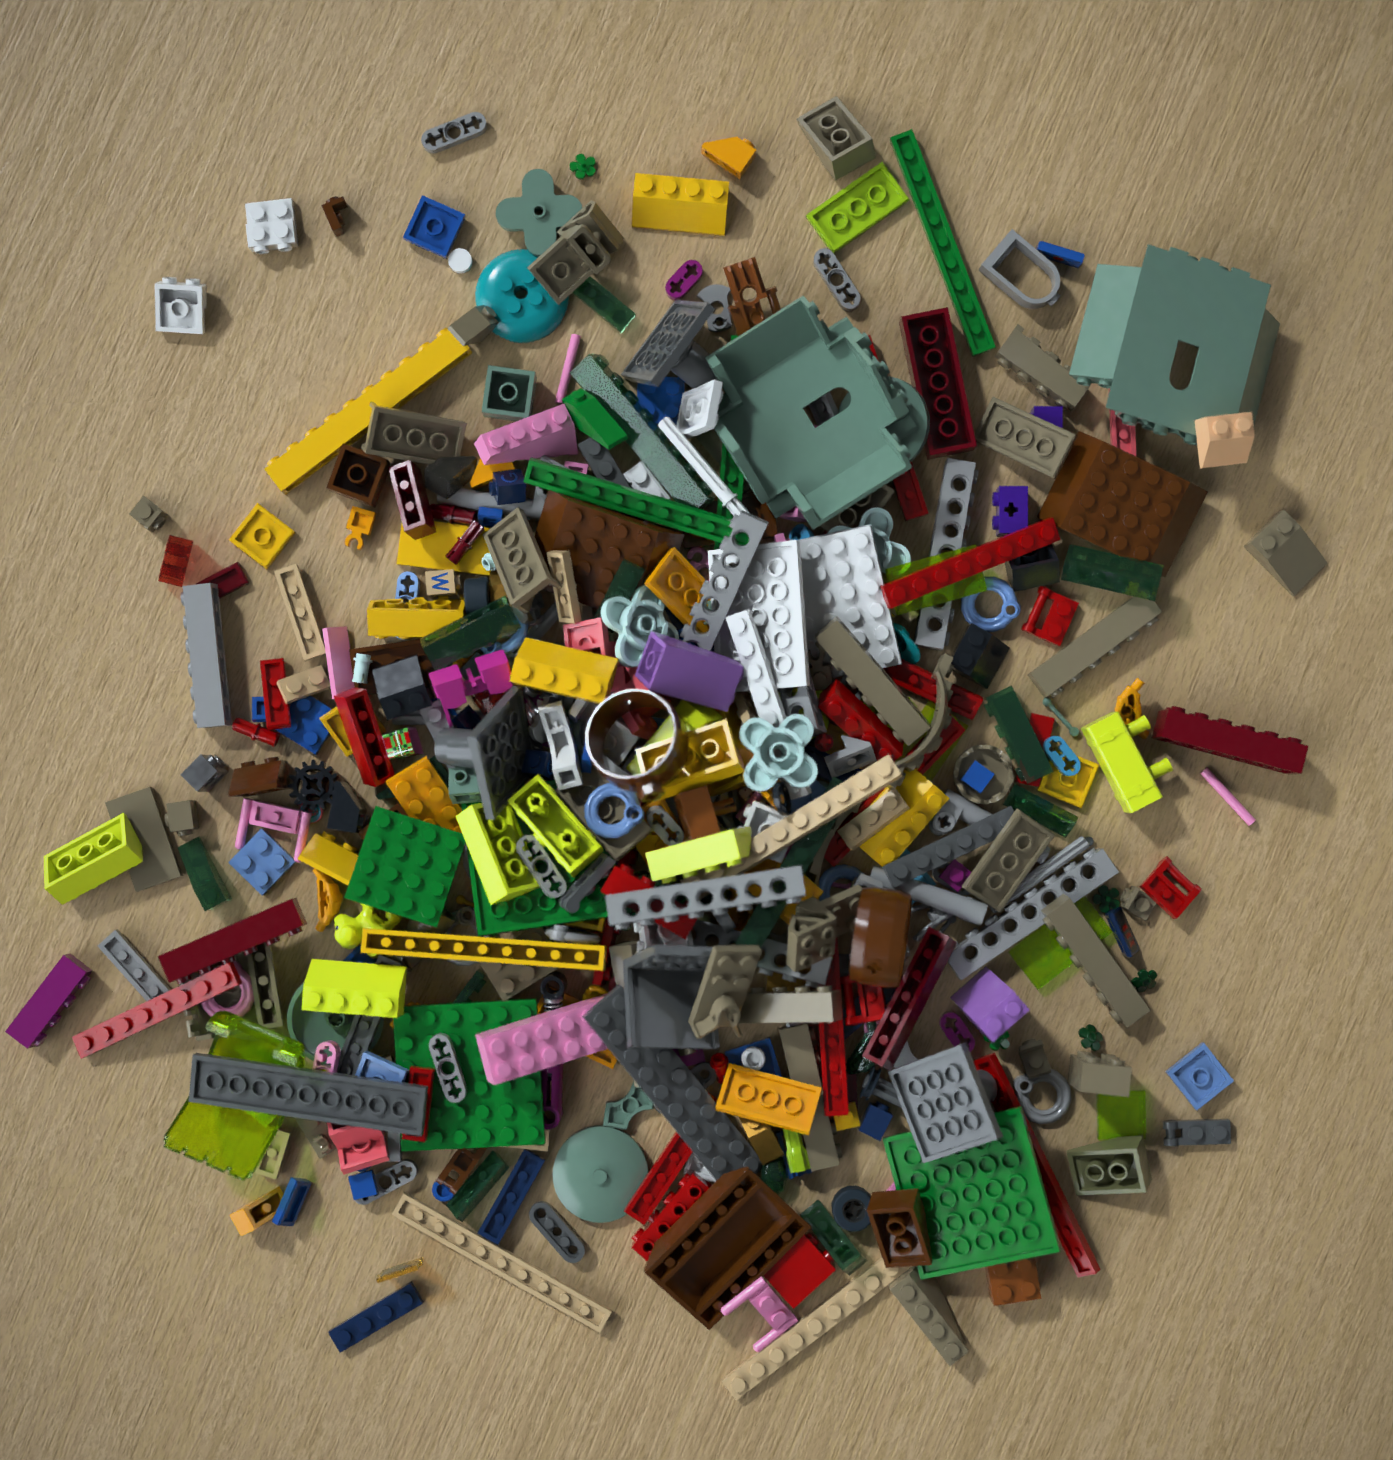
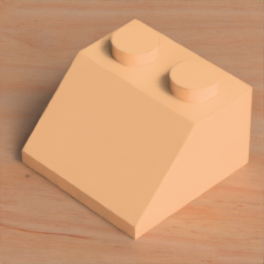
[1195,412,1255,469]

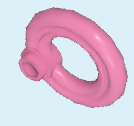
[201,961,254,1022]

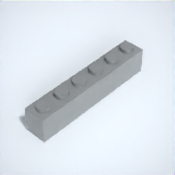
[181,583,232,728]

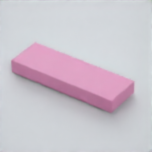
[322,626,354,699]

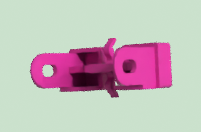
[429,649,513,728]

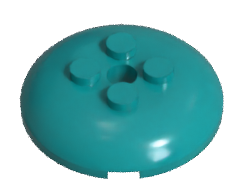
[475,249,569,343]

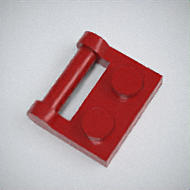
[1021,586,1079,647]
[1139,856,1202,919]
[840,976,887,1026]

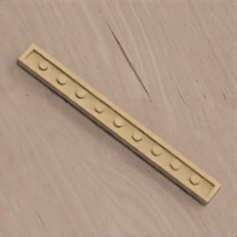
[681,755,903,900]
[392,1192,612,1333]
[722,1257,912,1401]

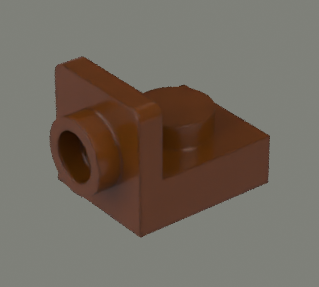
[321,196,348,237]

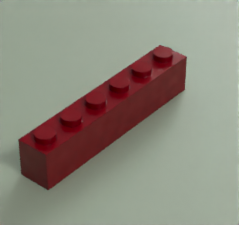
[158,898,307,985]
[862,927,957,1071]

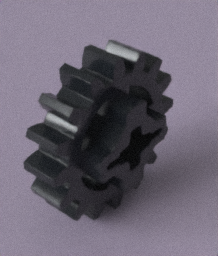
[287,760,339,812]

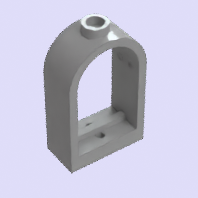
[978,229,1061,309]

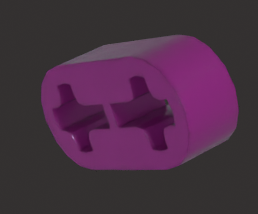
[665,260,702,300]
[939,1012,975,1052]

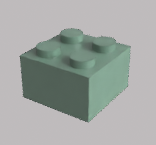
[481,365,537,421]

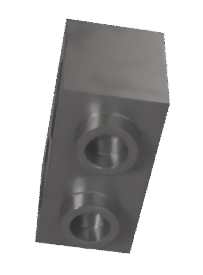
[180,754,228,792]

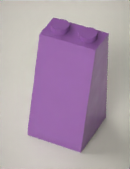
[635,631,744,712]
[950,966,1030,1042]

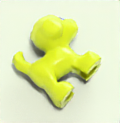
[333,903,403,958]

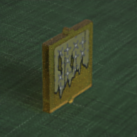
[377,1257,423,1283]

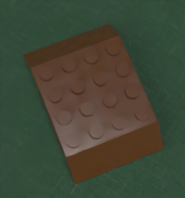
[1037,431,1208,577]
[535,490,685,610]
[644,1166,811,1330]

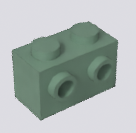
[449,766,482,804]

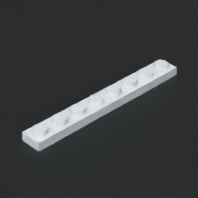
[726,609,812,800]

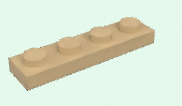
[274,564,326,661]

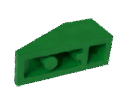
[562,388,628,450]

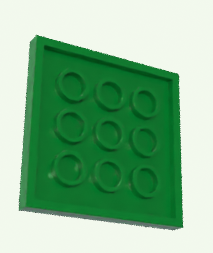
[344,806,466,928]

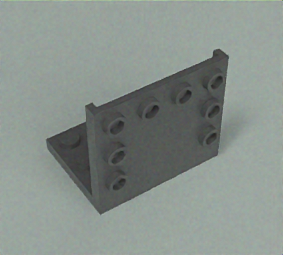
[623,945,720,1049]

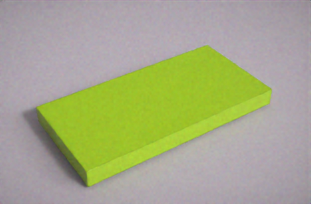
[806,162,909,254]

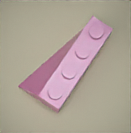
[474,404,578,465]

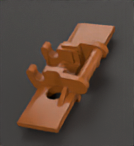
[723,257,781,336]

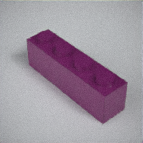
[5,953,93,1049]

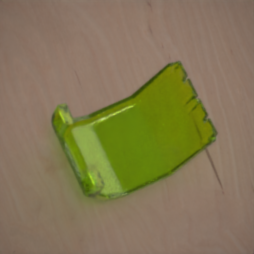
[164,1011,306,1182]

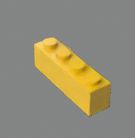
[367,594,467,640]

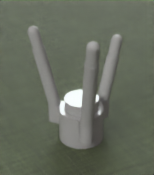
[911,904,952,941]

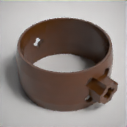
[586,689,689,802]
[850,887,912,988]

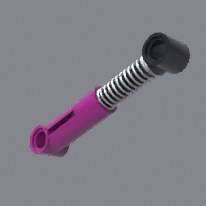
[540,971,568,1130]

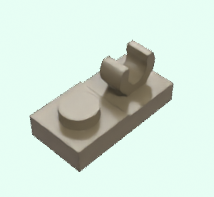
[295,1118,337,1159]

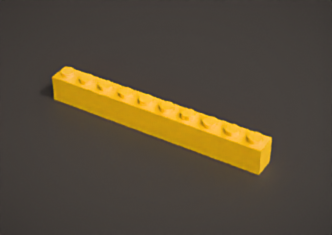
[264,327,472,495]
[361,928,607,971]

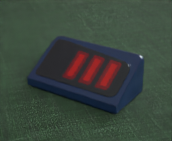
[1104,907,1140,958]

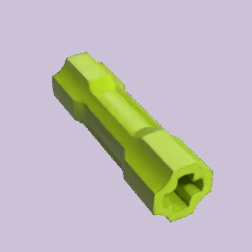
[782,1128,810,1173]

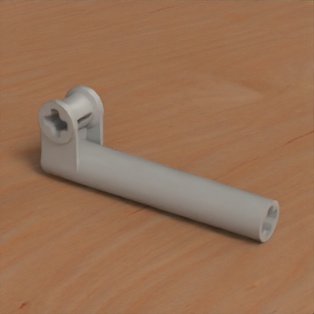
[437,484,547,522]
[929,788,1051,864]
[870,865,988,926]

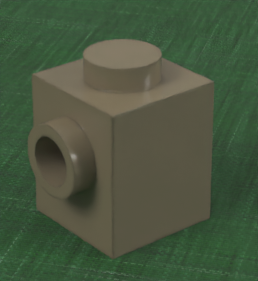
[165,800,199,836]

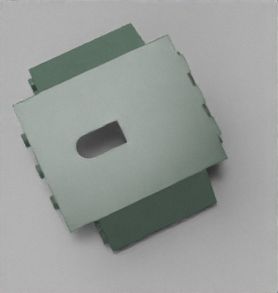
[1069,244,1280,445]
[705,296,918,529]

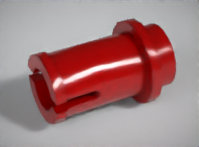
[710,1053,729,1084]

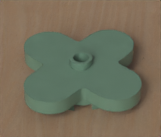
[496,169,582,256]

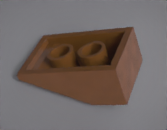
[228,757,290,797]
[867,1189,933,1268]

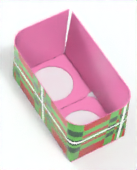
[382,727,424,759]

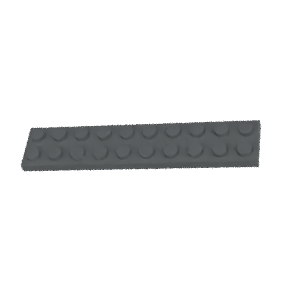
[582,984,765,1181]
[189,1053,428,1136]

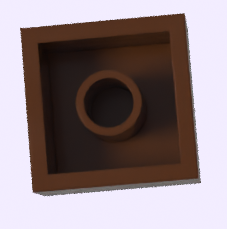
[326,443,391,508]

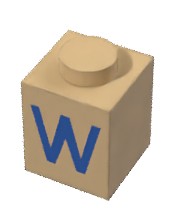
[425,569,461,597]

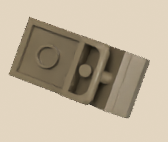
[527,200,624,305]
[786,885,863,972]

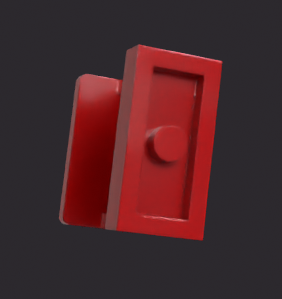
[764,1232,836,1309]

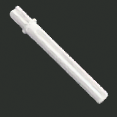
[658,417,749,516]

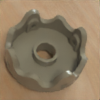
[953,745,1014,804]

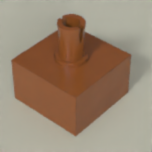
[673,786,736,842]

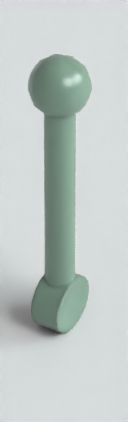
[1043,697,1079,736]

